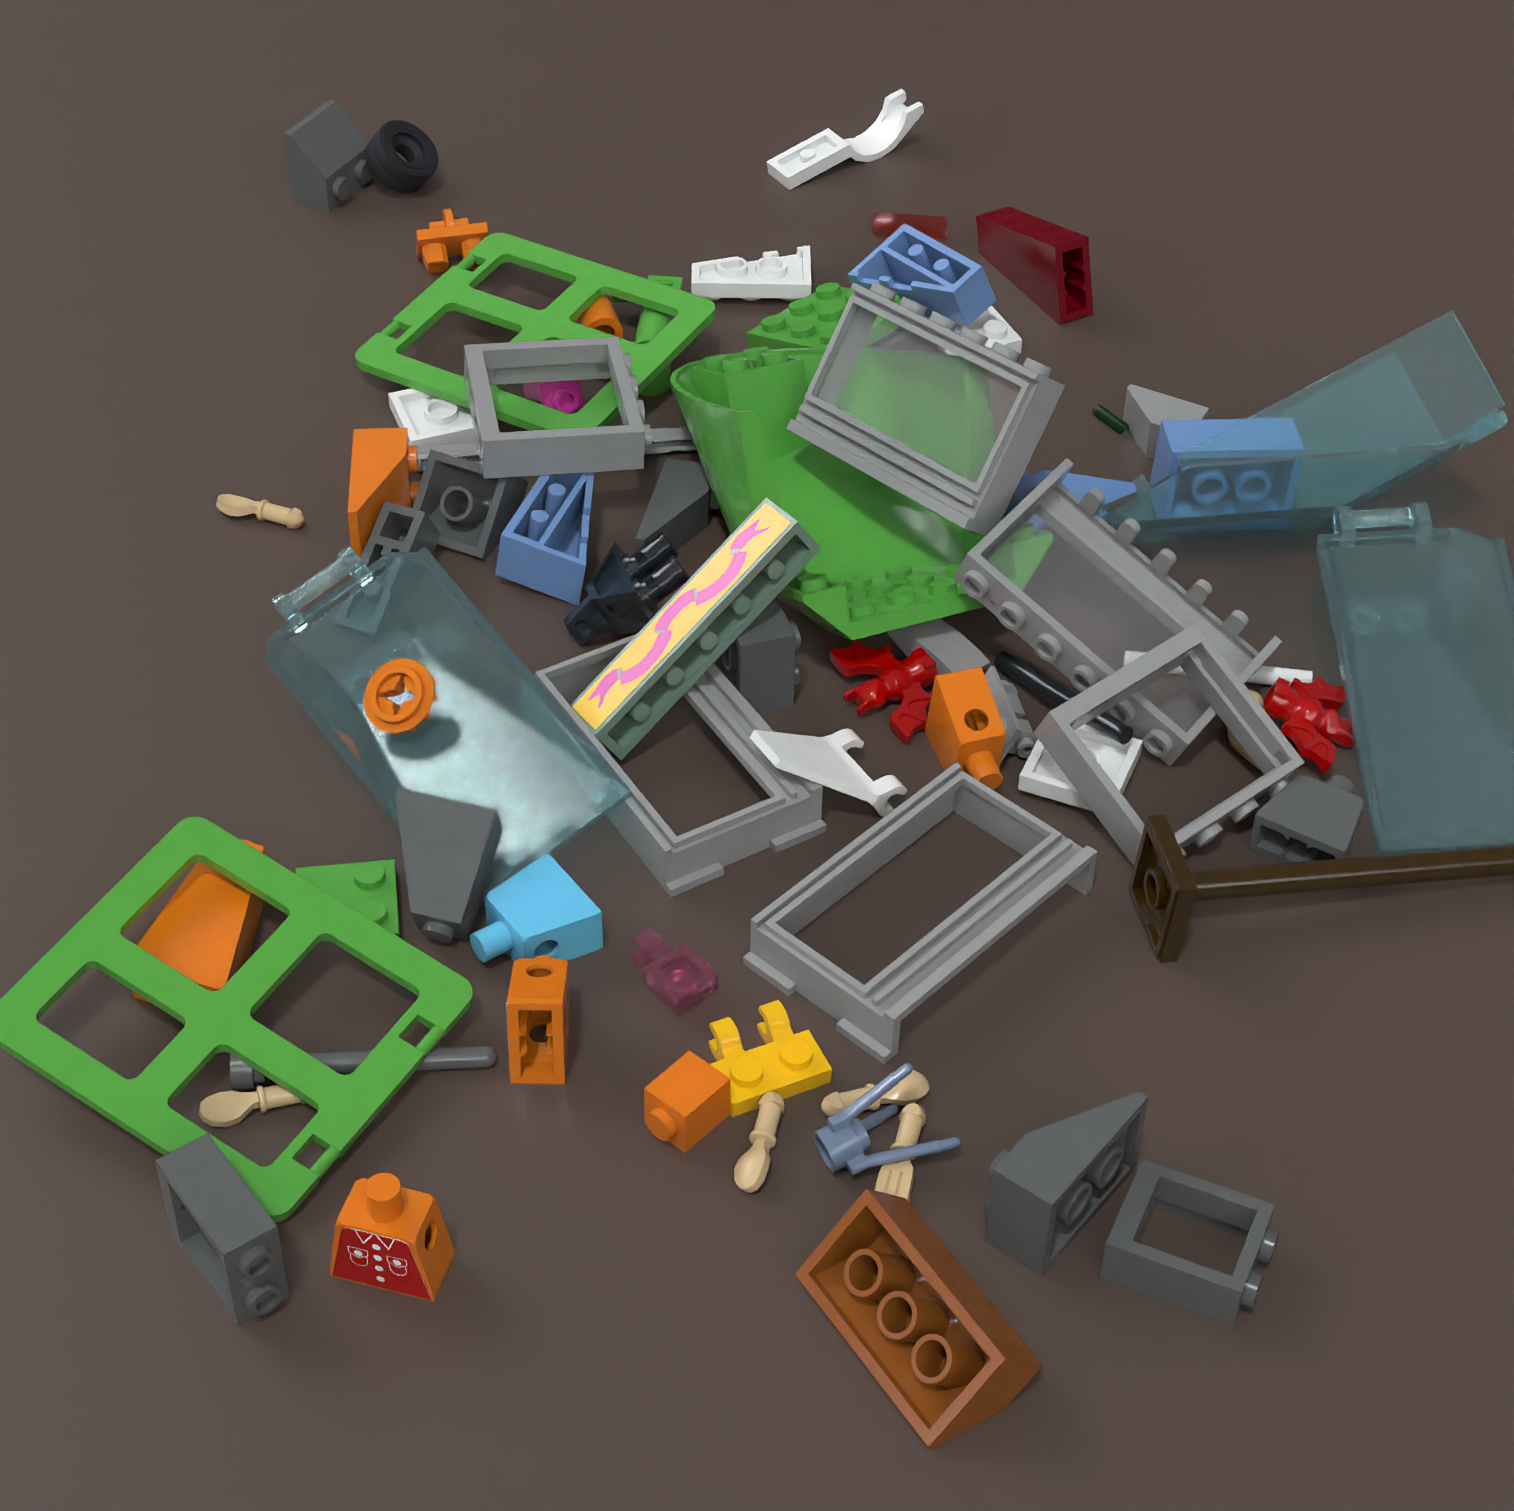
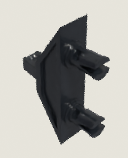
[564,531,690,645]

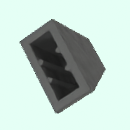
[395,787,504,943]

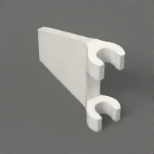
[750,728,907,817]

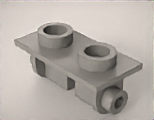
[985,666,1038,764]

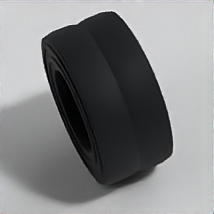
[365,120,439,194]

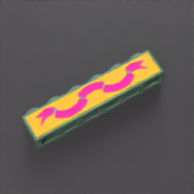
[570,497,821,760]

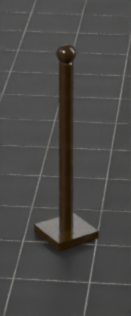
[1128,815,1514,963]

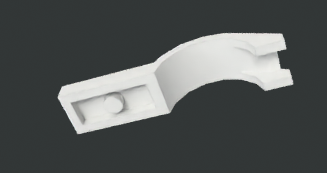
[766,89,924,190]

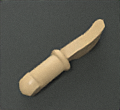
[875,1103,926,1202]

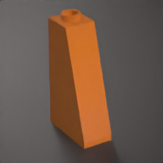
[132,839,265,1002]

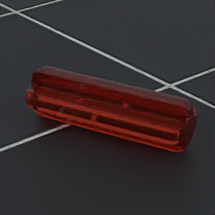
[872,212,948,240]

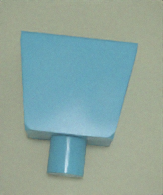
[470,853,603,962]

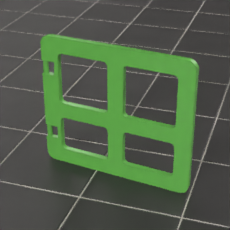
[355,233,716,431]
[0,816,473,1222]

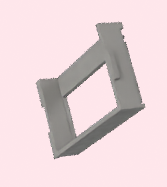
[522,634,827,897]
[743,762,1097,1064]

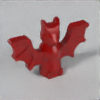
[829,640,938,744]
[1263,676,1358,773]

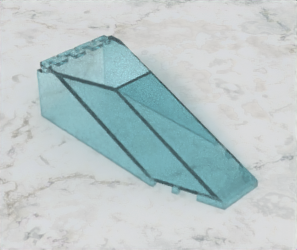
[1045,310,1508,552]

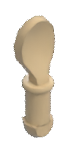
[216,494,305,529]
[821,1070,930,1117]
[199,1085,306,1127]
[734,1092,785,1193]

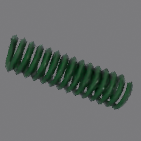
[1092,404,1129,434]

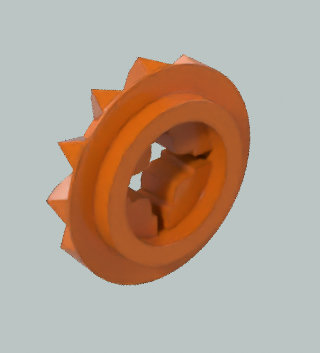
[364,658,439,736]

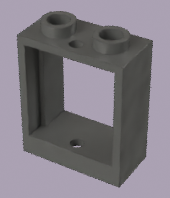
[155,1133,290,1326]
[1100,1158,1280,1327]

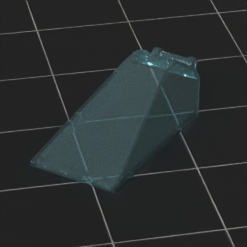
[1316,502,1514,856]
[265,546,632,910]

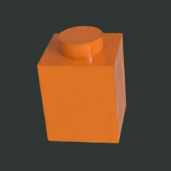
[644,1050,731,1153]

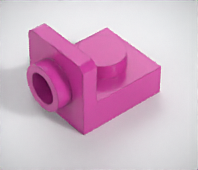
[522,380,585,414]

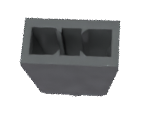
[1249,775,1365,863]

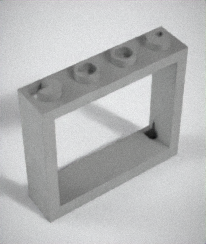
[464,337,652,479]
[1034,623,1305,866]

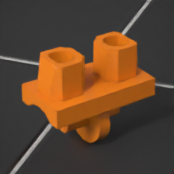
[416,208,488,274]

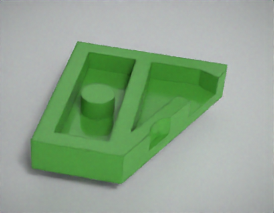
[295,859,400,938]

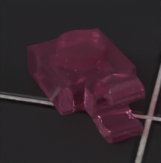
[632,927,718,1014]

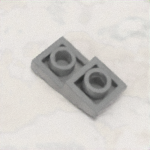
[887,618,990,675]

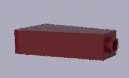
[976,206,1094,324]

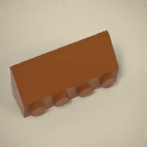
[795,1189,1043,1448]

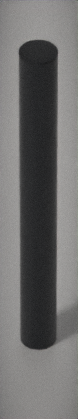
[994,651,1134,745]

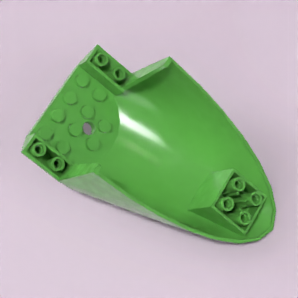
[670,346,1053,640]

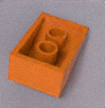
[347,428,420,572]

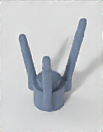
[813,1063,961,1176]

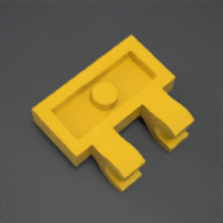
[708,1000,832,1118]

